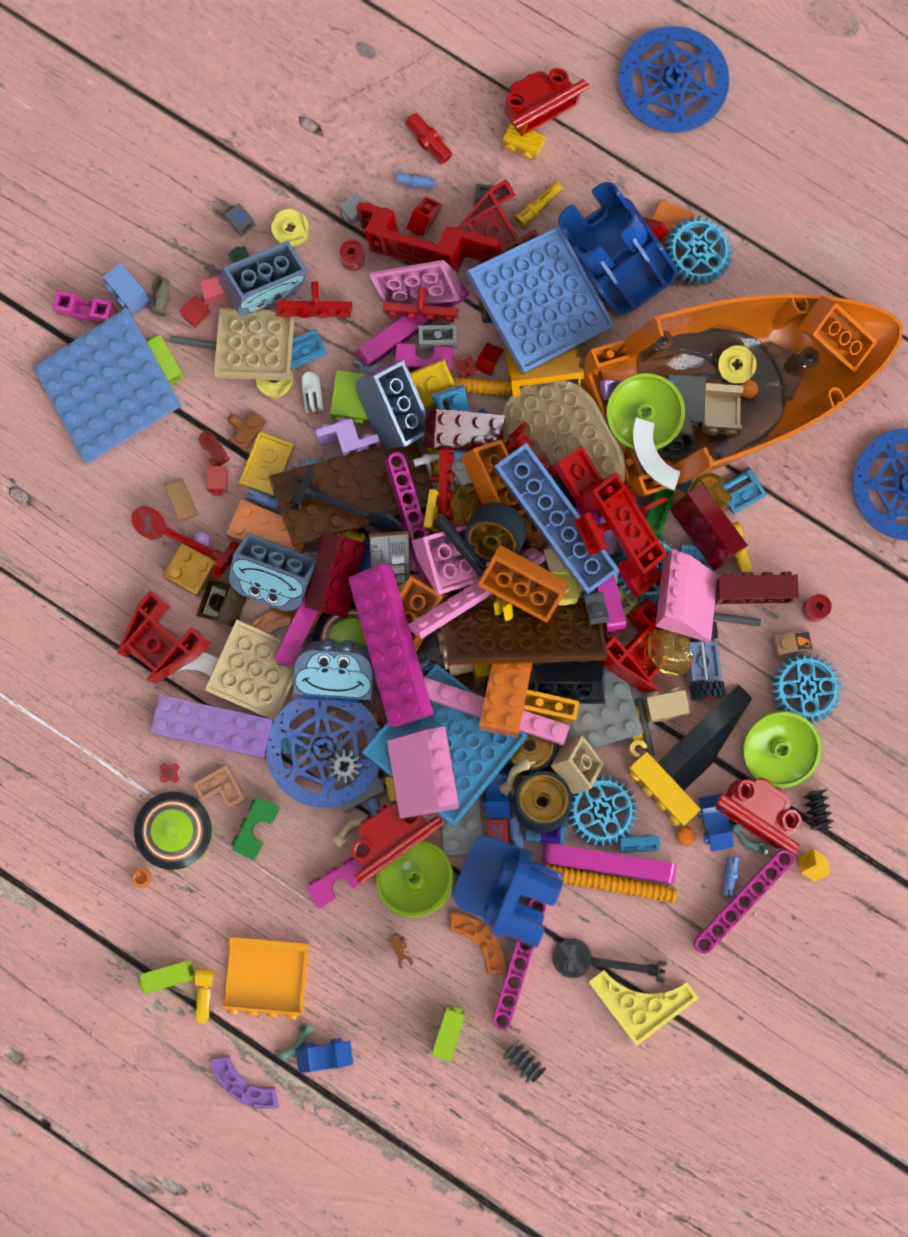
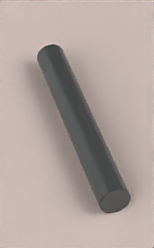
[170,335,216,350]
[713,612,761,626]
[635,698,655,756]

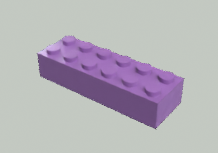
[150,695,274,759]

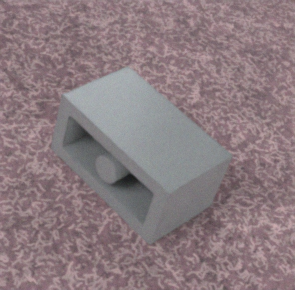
[419,325,457,350]

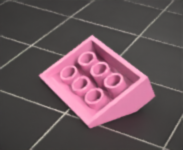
[370,260,461,306]
[412,525,489,595]
[656,550,718,643]
[387,727,459,819]

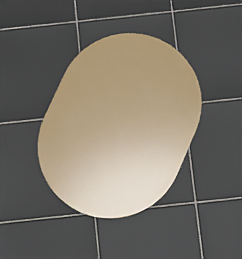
[502,380,625,517]

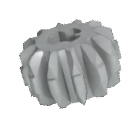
[328,749,361,783]

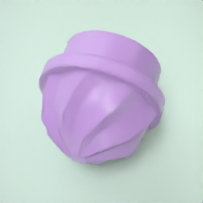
[193,532,212,547]

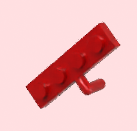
[275,281,352,319]
[383,287,459,322]
[430,445,455,521]

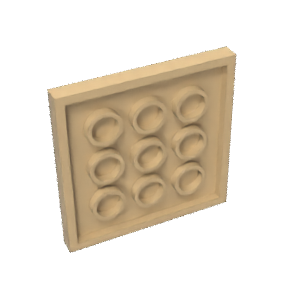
[214,308,295,380]
[205,620,303,720]

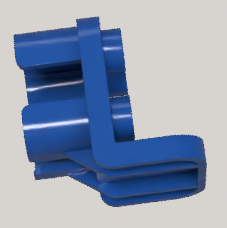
[558,182,678,315]
[453,835,564,948]

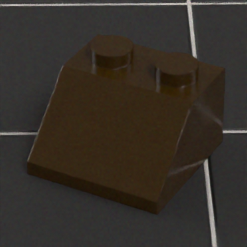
[196,580,247,627]

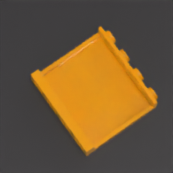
[503,341,584,396]
[222,937,309,1019]

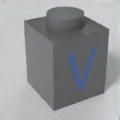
[225,203,255,237]

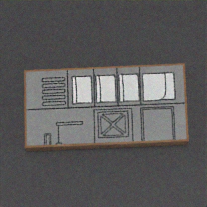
[369,531,410,588]

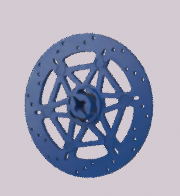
[618,26,730,133]
[852,428,908,541]
[266,695,380,808]

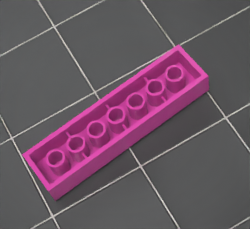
[348,564,434,727]

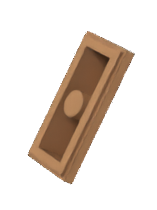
[165,480,198,522]

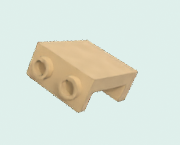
[701,383,743,437]

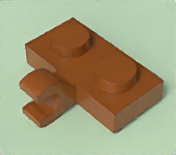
[227,410,267,452]
[523,517,548,551]
[390,933,413,969]

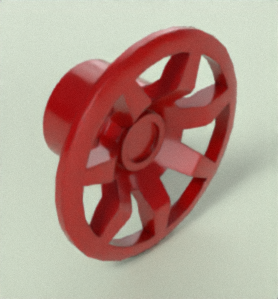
[504,421,534,452]

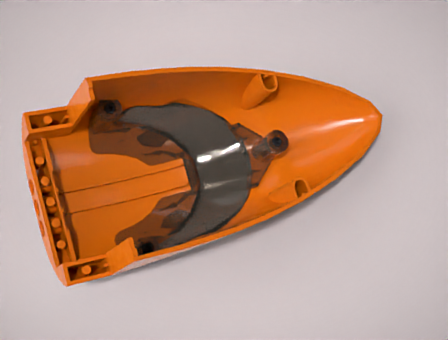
[584,294,903,496]

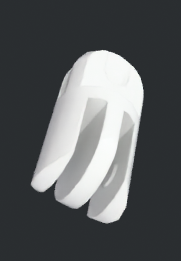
[301,371,324,413]

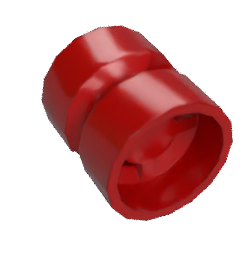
[339,240,365,271]
[802,594,832,622]

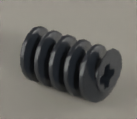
[803,789,834,831]

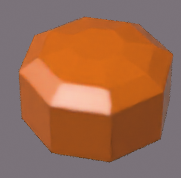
[741,380,759,399]
[676,827,696,846]
[132,869,151,887]

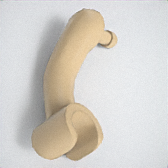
[500,758,536,796]
[333,815,372,848]

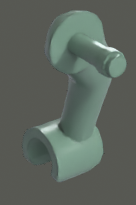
[730,822,768,854]
[275,1023,314,1061]

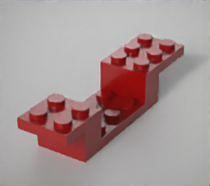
[356,202,502,275]
[553,446,667,597]

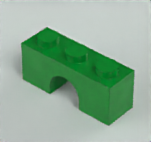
[231,797,280,860]

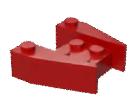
[458,179,539,265]
[117,590,212,684]
[598,599,682,694]

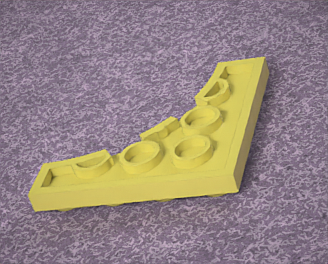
[588,970,699,1046]

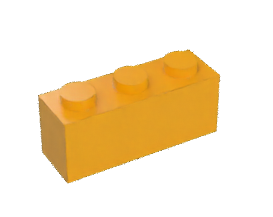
[523,690,579,724]

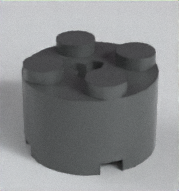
[658,416,695,459]

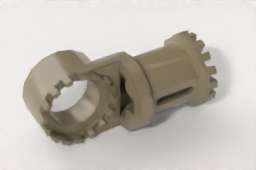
[150,276,170,316]

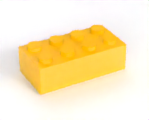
[627,752,701,827]

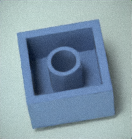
[103,263,150,316]

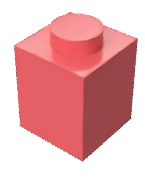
[200,276,228,304]

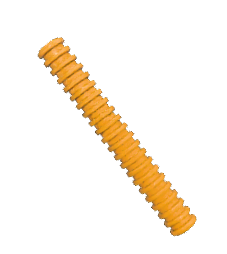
[409,372,512,397]
[545,863,677,904]

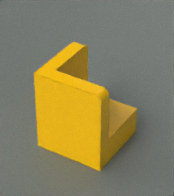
[798,849,830,882]

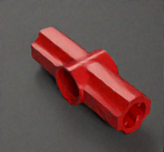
[405,112,453,165]

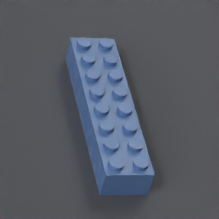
[493,443,620,595]

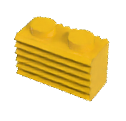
[502,124,546,161]

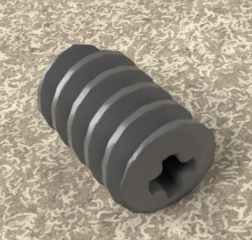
[503,1040,546,1083]

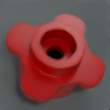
[456,356,477,377]
[160,763,180,783]

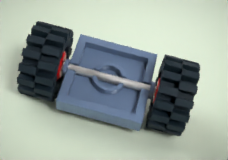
[683,621,726,701]

